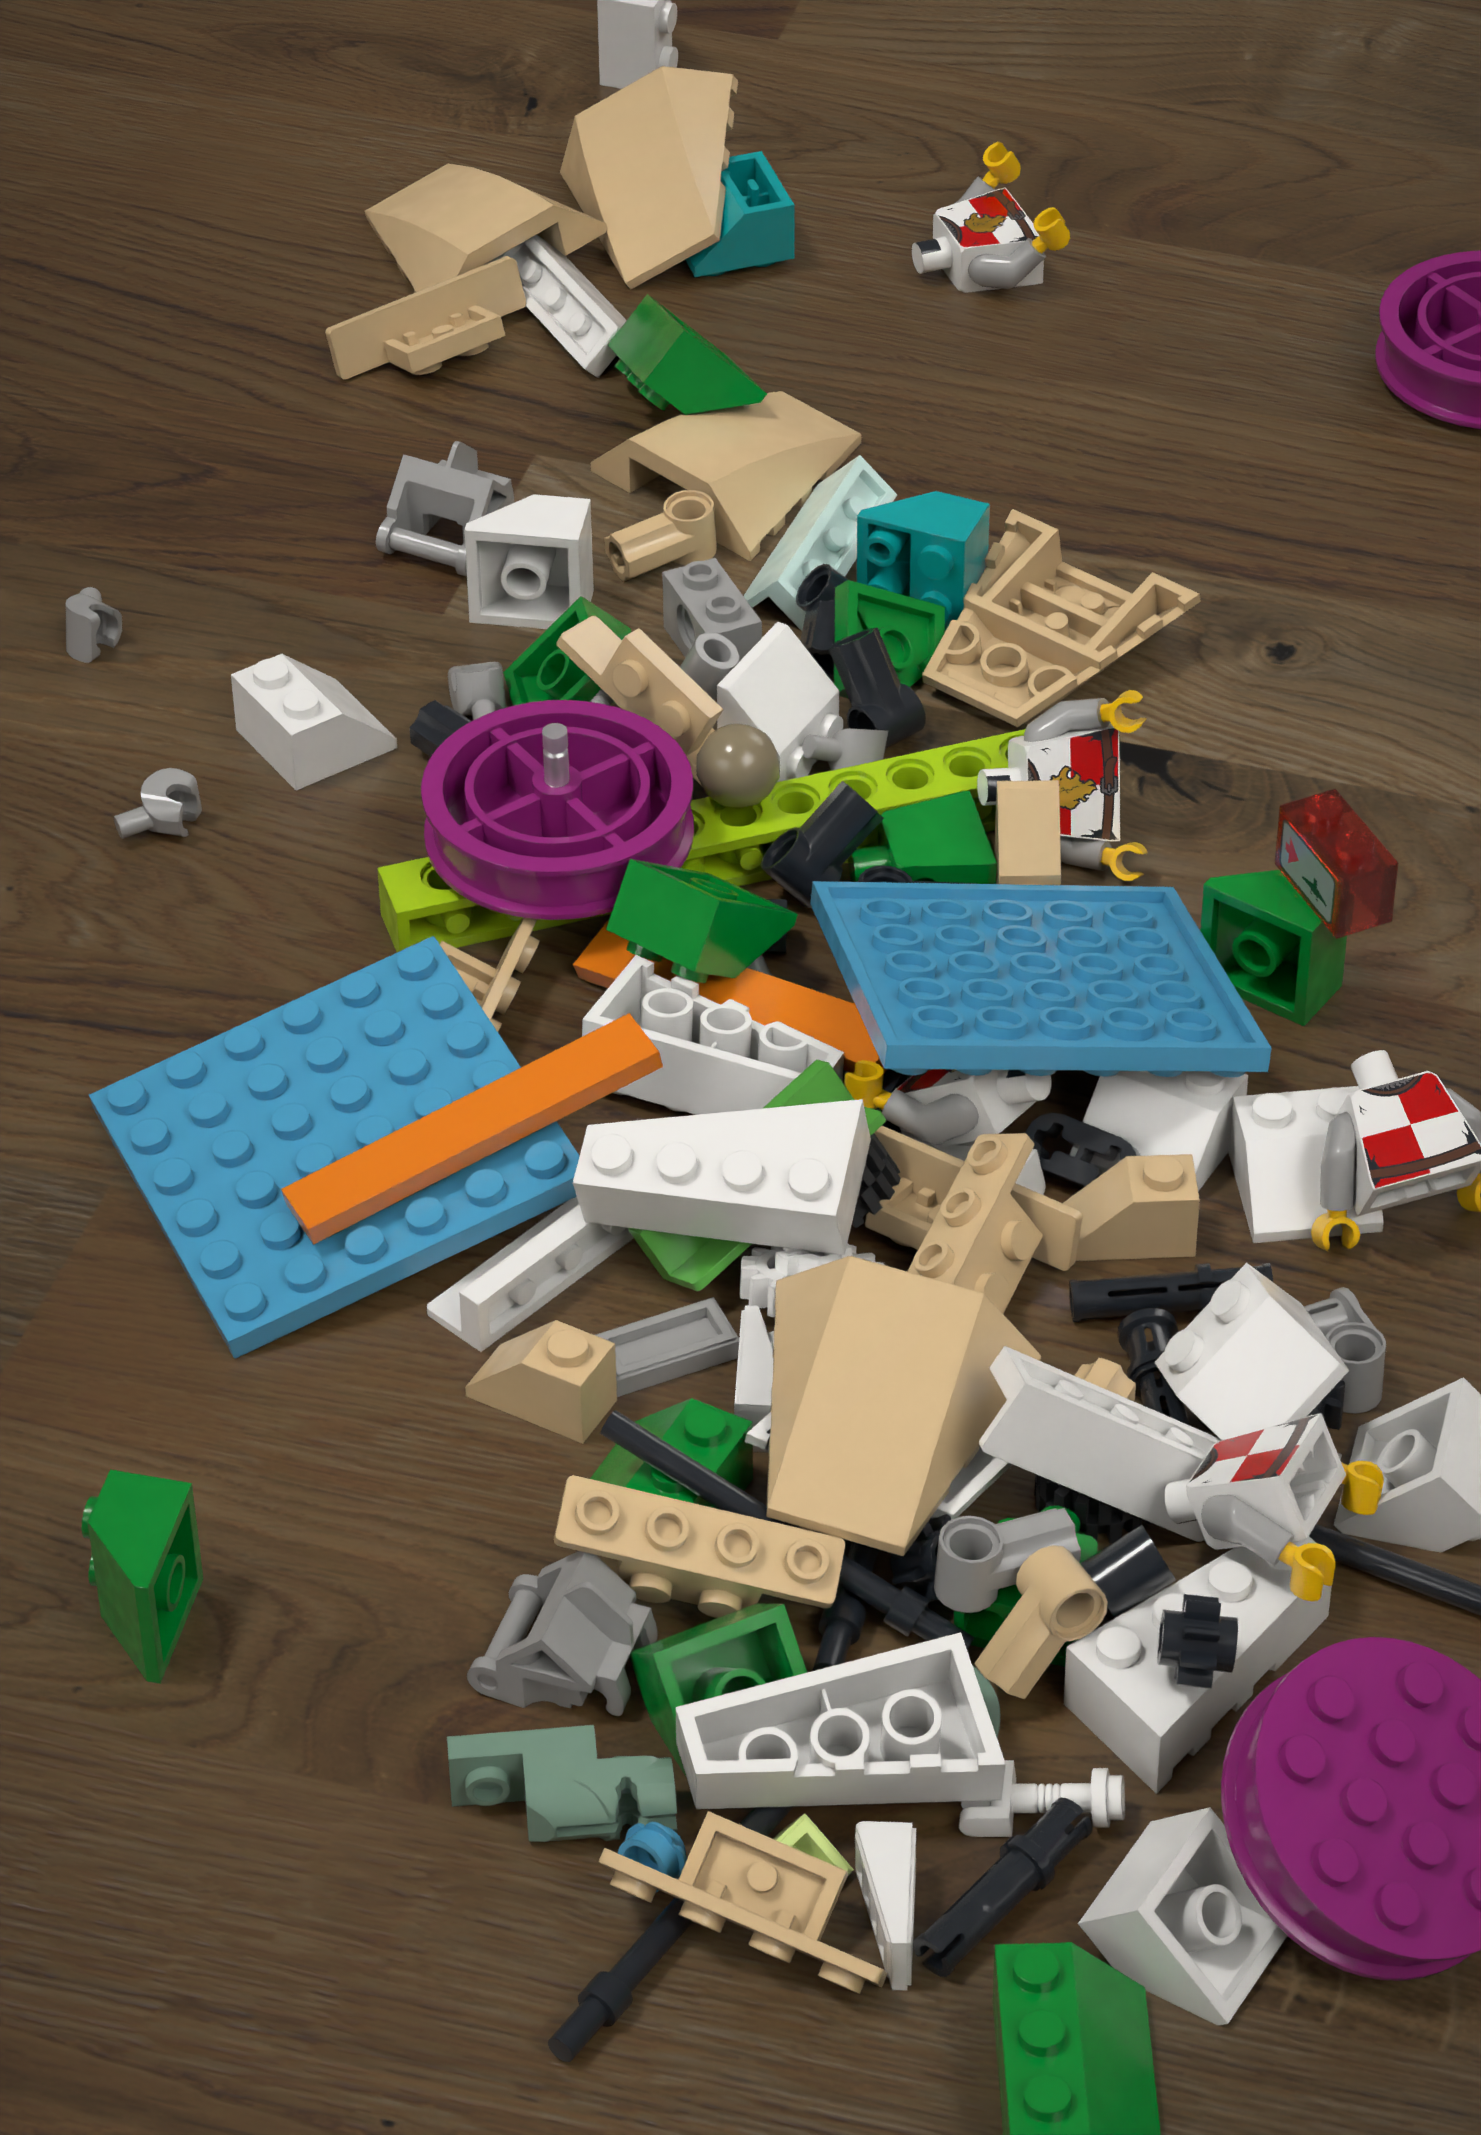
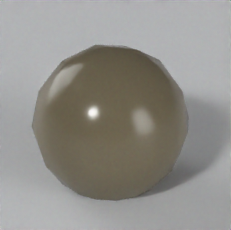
[696,724,780,809]

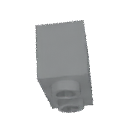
[662,558,762,664]

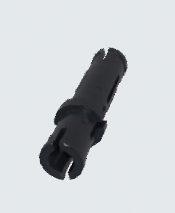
[1069,1263,1273,1322]
[913,1797,1093,1977]

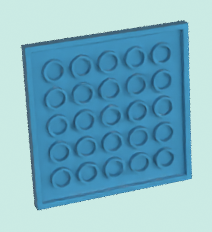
[810,881,1272,1078]
[89,936,580,1359]

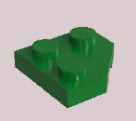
[834,580,945,699]

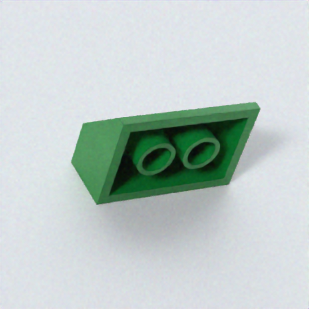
[608,294,767,415]
[992,1942,1161,2135]

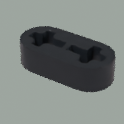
[1025,1113,1141,1189]

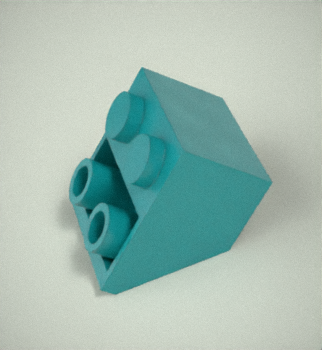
[685,151,795,277]
[856,491,990,631]

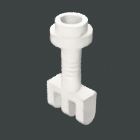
[959,1760,1125,1837]

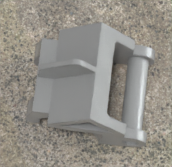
[376,441,514,576]
[467,1551,658,1716]

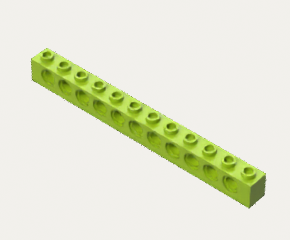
[377,729,1026,952]

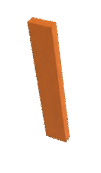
[573,921,887,1075]
[281,1013,663,1245]

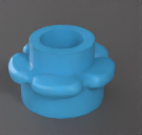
[618,1822,687,1892]

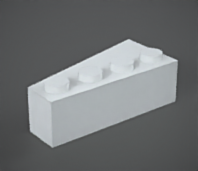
[582,955,844,1115]
[573,1099,871,1255]
[1063,1536,1332,1794]
[676,1632,1006,1809]

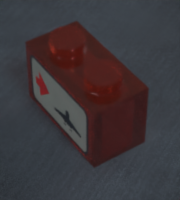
[1275,789,1398,939]

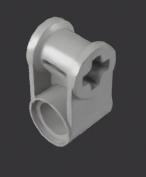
[1303,1287,1386,1414]

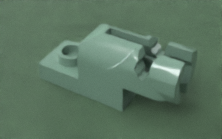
[447,1725,677,1842]

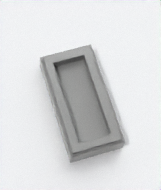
[596,1297,739,1397]

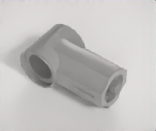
[934,1508,1081,1613]

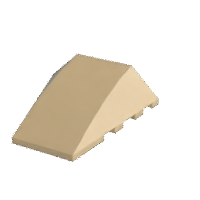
[560,66,738,289]
[365,163,607,293]
[591,391,861,561]
[922,509,1201,727]
[766,1256,1041,1556]

